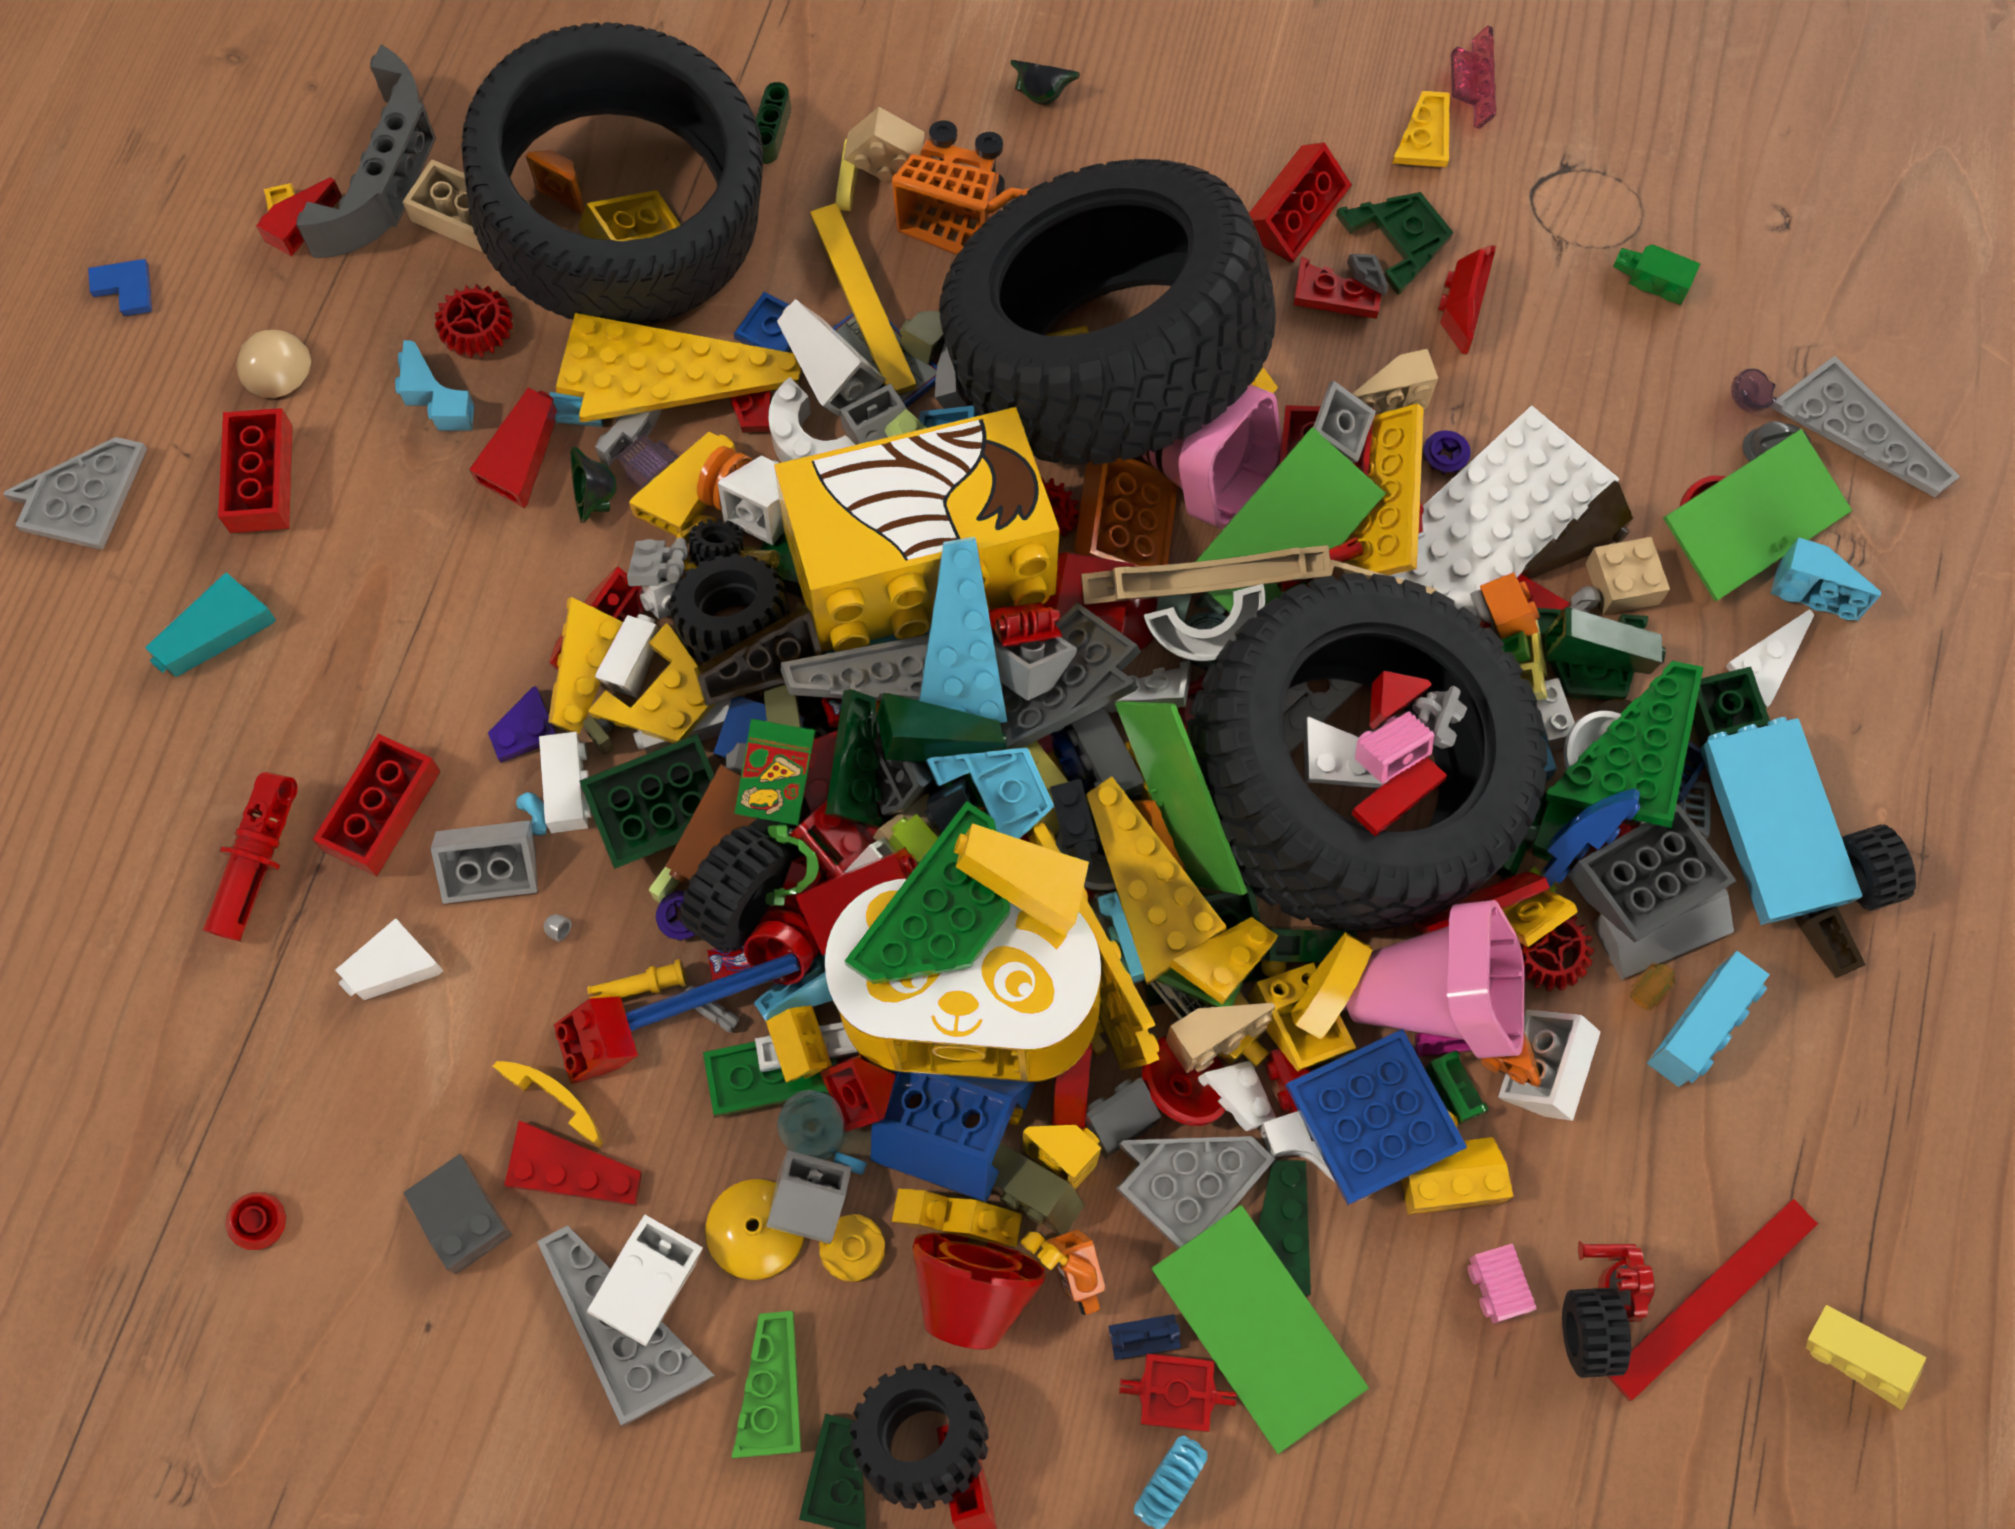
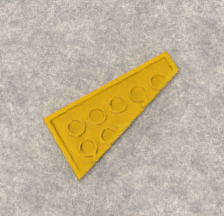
[1086,776,1226,985]

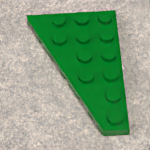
[1546,661,1704,828]

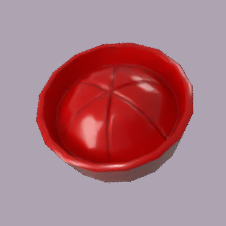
[225,1192,287,1250]

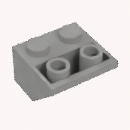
[766,1150,852,1244]

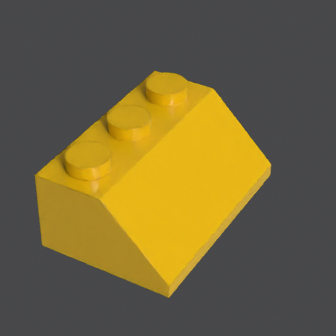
[1022,1125,1101,1190]
[1401,1137,1513,1215]

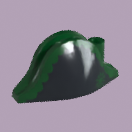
[1011,60,1080,105]
[570,447,616,523]

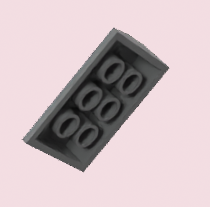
[1567,804,1737,942]

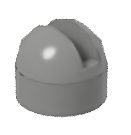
[543,914,572,942]

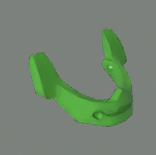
[765,825,819,906]

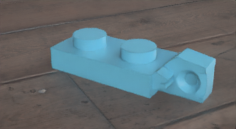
[1098,892,1145,984]

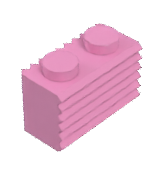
[1355,711,1435,784]
[1467,1244,1537,1324]

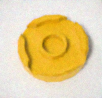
[819,1214,885,1282]

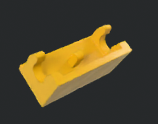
[766,1005,832,1082]

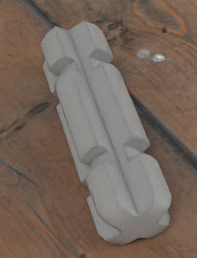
[684,986,740,1033]

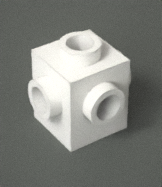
[640,578,680,619]

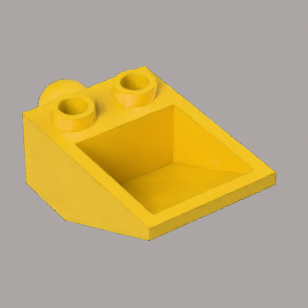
[1248,959,1356,1071]

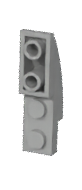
[595,409,662,467]

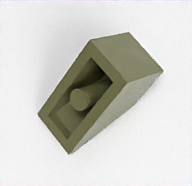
[900,311,945,365]

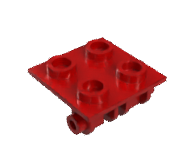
[988,602,1062,646]

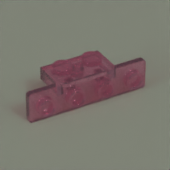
[1451,25,1497,129]

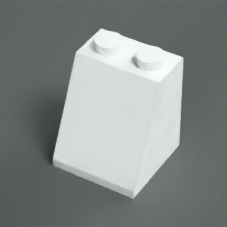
[718,456,784,545]

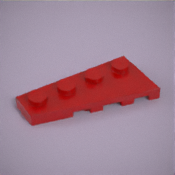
[504,1120,642,1206]

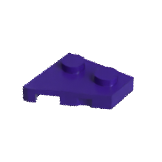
[488,686,556,763]

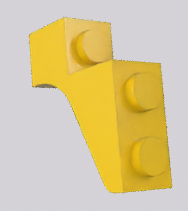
[891,1188,1022,1247]

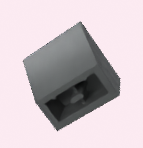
[1085,1077,1161,1159]

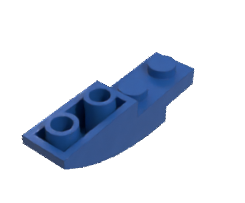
[1540,788,1641,889]

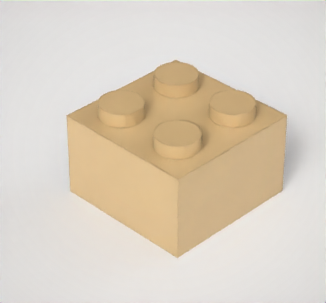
[844,107,925,184]
[1585,537,1670,615]

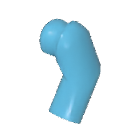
[516,792,547,836]

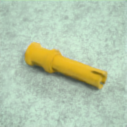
[587,959,687,998]

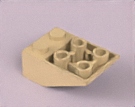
[1353,349,1438,415]
[1165,1003,1275,1073]

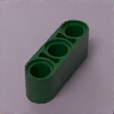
[756,82,791,164]

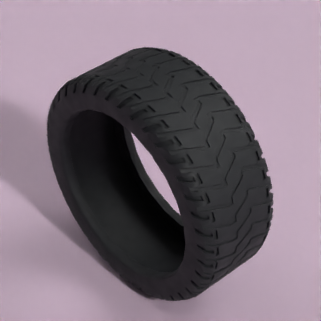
[461,22,763,325]

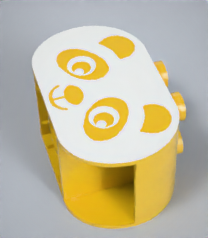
[825,879,1101,1082]

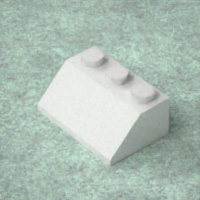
[1498,1009,1601,1121]

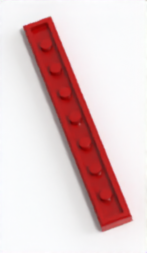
[1607,1199,1818,1401]

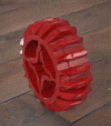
[435,283,513,359]
[1520,915,1594,992]

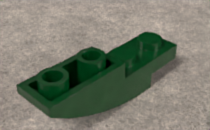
[1234,925,1357,962]

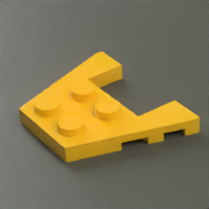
[588,623,716,744]

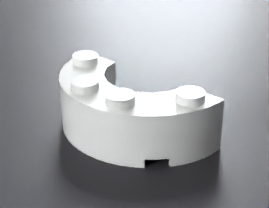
[768,377,855,462]
[1144,584,1265,662]

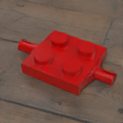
[1119,1353,1236,1432]

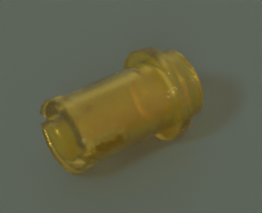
[740,546,779,569]

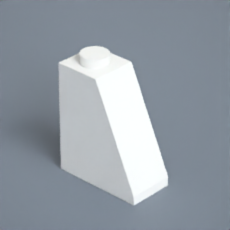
[595,614,660,698]
[336,918,444,1000]

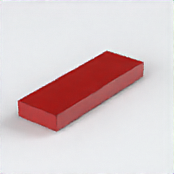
[1352,757,1447,837]

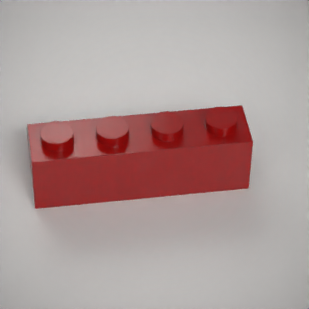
[1249,142,1352,262]

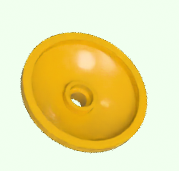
[705,1179,804,1280]

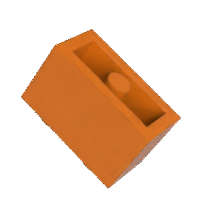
[1480,572,1540,640]

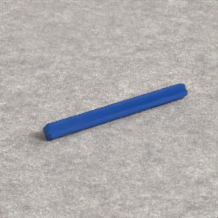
[626,953,800,1031]

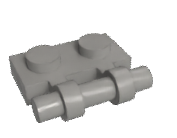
[627,538,688,586]

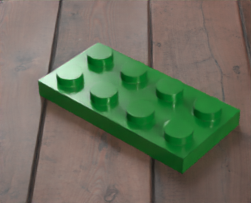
[703,1041,838,1118]

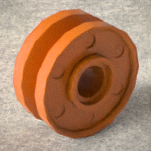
[697,446,752,511]

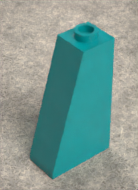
[145,572,276,677]

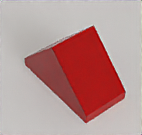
[1369,671,1432,730]

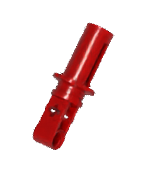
[203,772,298,942]

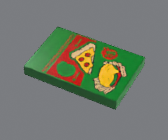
[734,718,816,825]

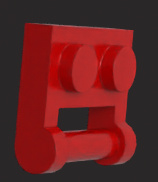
[789,800,870,880]

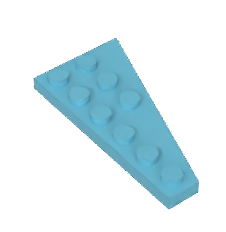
[919,537,1007,723]

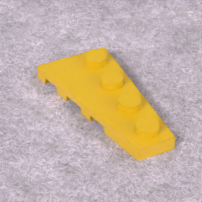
[548,597,623,735]

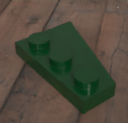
[799,1414,866,1529]

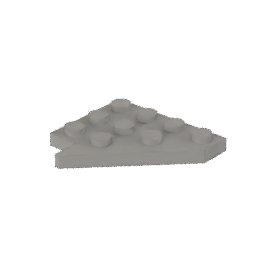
[3,437,147,550]
[1115,1136,1275,1249]

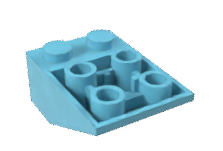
[1770,537,1881,621]

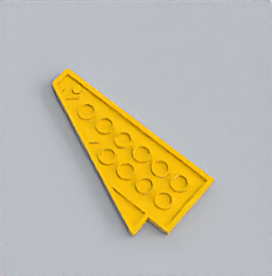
[556,313,802,422]

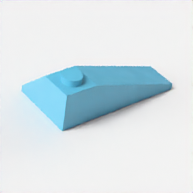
[754,952,833,1021]

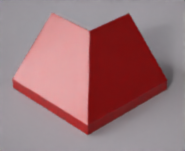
[820,1054,896,1132]

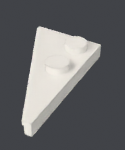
[1726,609,1814,709]

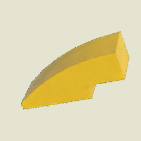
[1291,932,1373,1040]

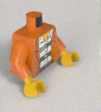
[1021,1229,1105,1315]

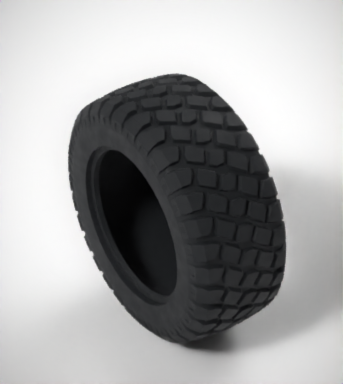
[939,159,1276,465]
[1186,573,1548,932]

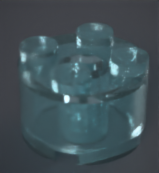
[777,1090,846,1160]

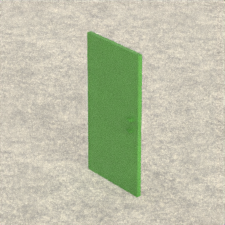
[1195,427,1386,613]
[1663,429,1852,601]
[1115,701,1247,895]
[1151,1205,1369,1454]

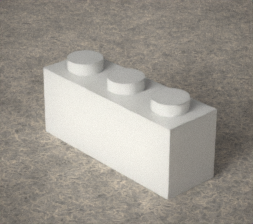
[539,732,592,833]

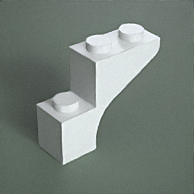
[1259,1111,1370,1200]

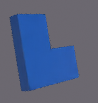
[88,259,152,316]

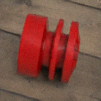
[744,898,820,985]

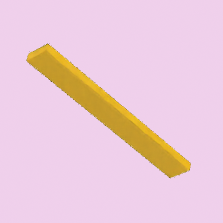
[810,203,917,395]

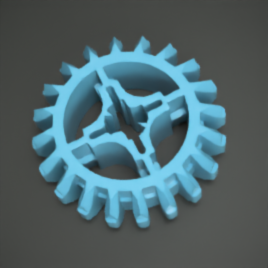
[1134,1435,1207,1529]

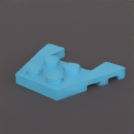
[926,748,1054,839]

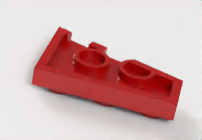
[1293,256,1381,319]

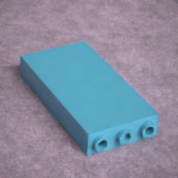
[1700,717,1862,925]

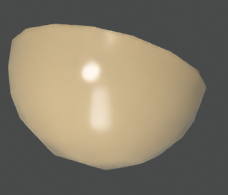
[236,330,311,398]

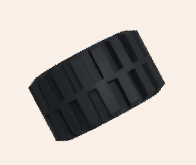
[1842,824,1916,911]
[1562,1287,1631,1378]

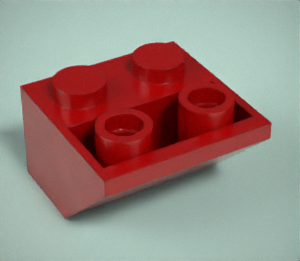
[553,996,638,1084]

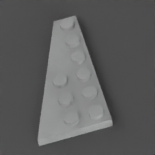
[1770,356,1960,498]
[537,1225,715,1426]

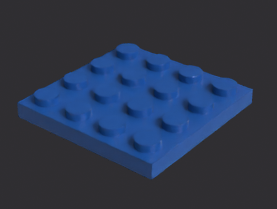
[1286,1029,1467,1206]

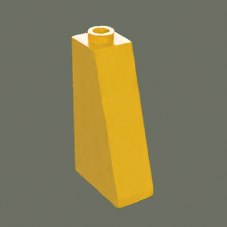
[629,432,736,537]
[954,823,1089,935]

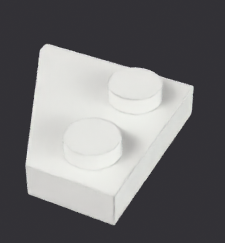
[1198,1061,1276,1131]

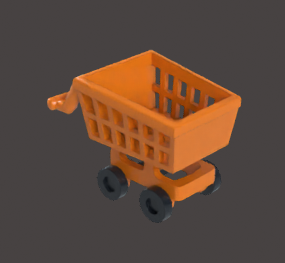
[892,120,1030,255]

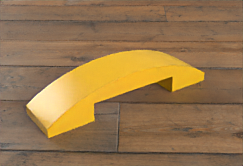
[493,1061,603,1148]

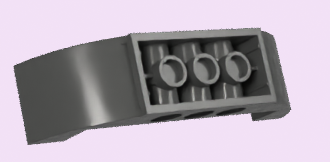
[297,45,436,258]

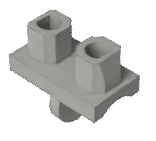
[1412,686,1467,749]

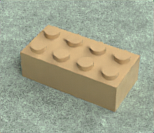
[403,159,530,252]

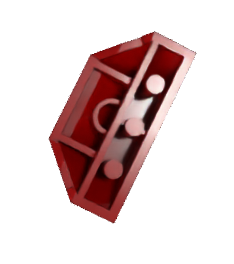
[1438,245,1497,355]
[549,566,644,670]

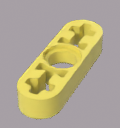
[836,138,858,211]

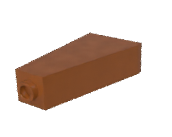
[665,764,757,883]

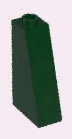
[1545,607,1666,674]
[877,693,1007,762]

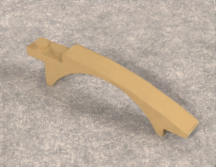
[1081,545,1332,605]

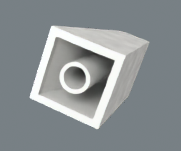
[777,299,886,417]

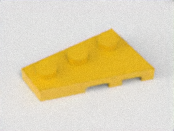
[1170,917,1278,1005]

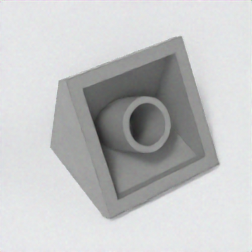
[1313,381,1376,463]

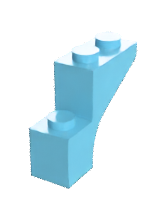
[395,340,475,431]

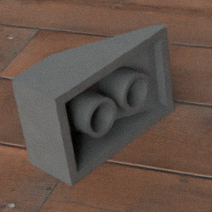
[403,1154,513,1274]

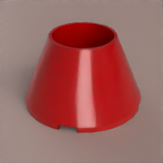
[912,1233,1046,1350]

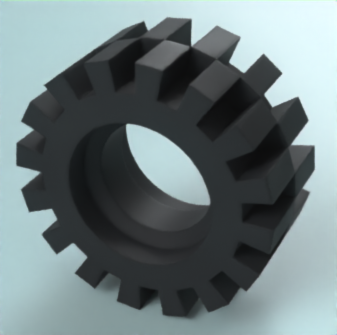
[689,519,743,565]

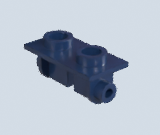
[1108,1314,1181,1360]

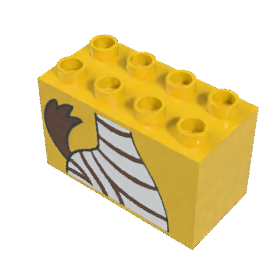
[774,407,1059,652]

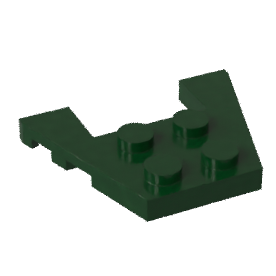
[1336,192,1453,295]
[1537,608,1648,700]

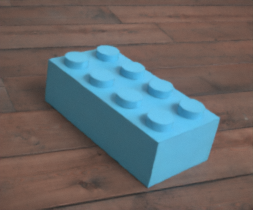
[1647,951,1770,1087]

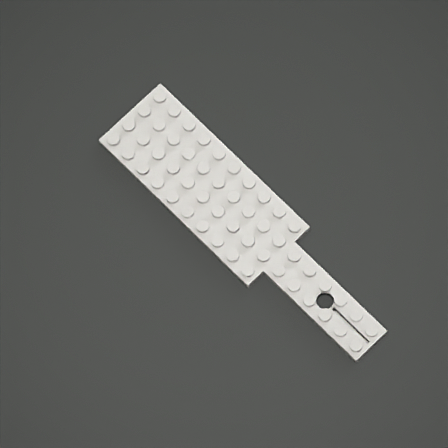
[1283,405,1620,754]

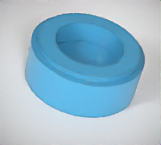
[833,1152,867,1175]

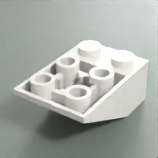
[587,1215,703,1346]

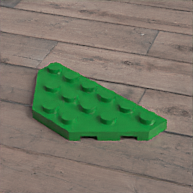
[844,801,1011,984]

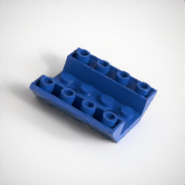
[870,1071,1036,1203]

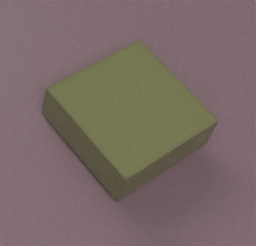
[583,716,614,755]

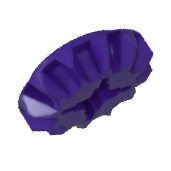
[1423,430,1471,474]
[656,891,696,941]

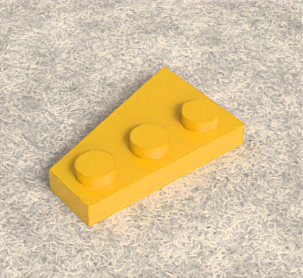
[1392,91,1450,167]

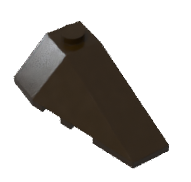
[1521,481,1633,579]

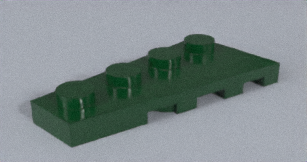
[825,689,882,829]
[1257,1160,1311,1296]

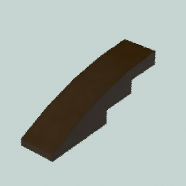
[1794,907,1866,978]

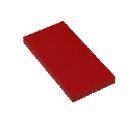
[1414,871,1550,934]

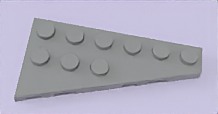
[781,634,929,701]

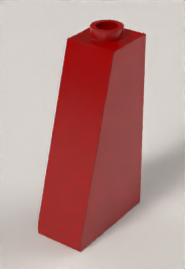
[469,387,558,508]
[795,847,917,955]

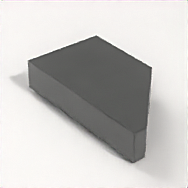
[1347,254,1389,295]

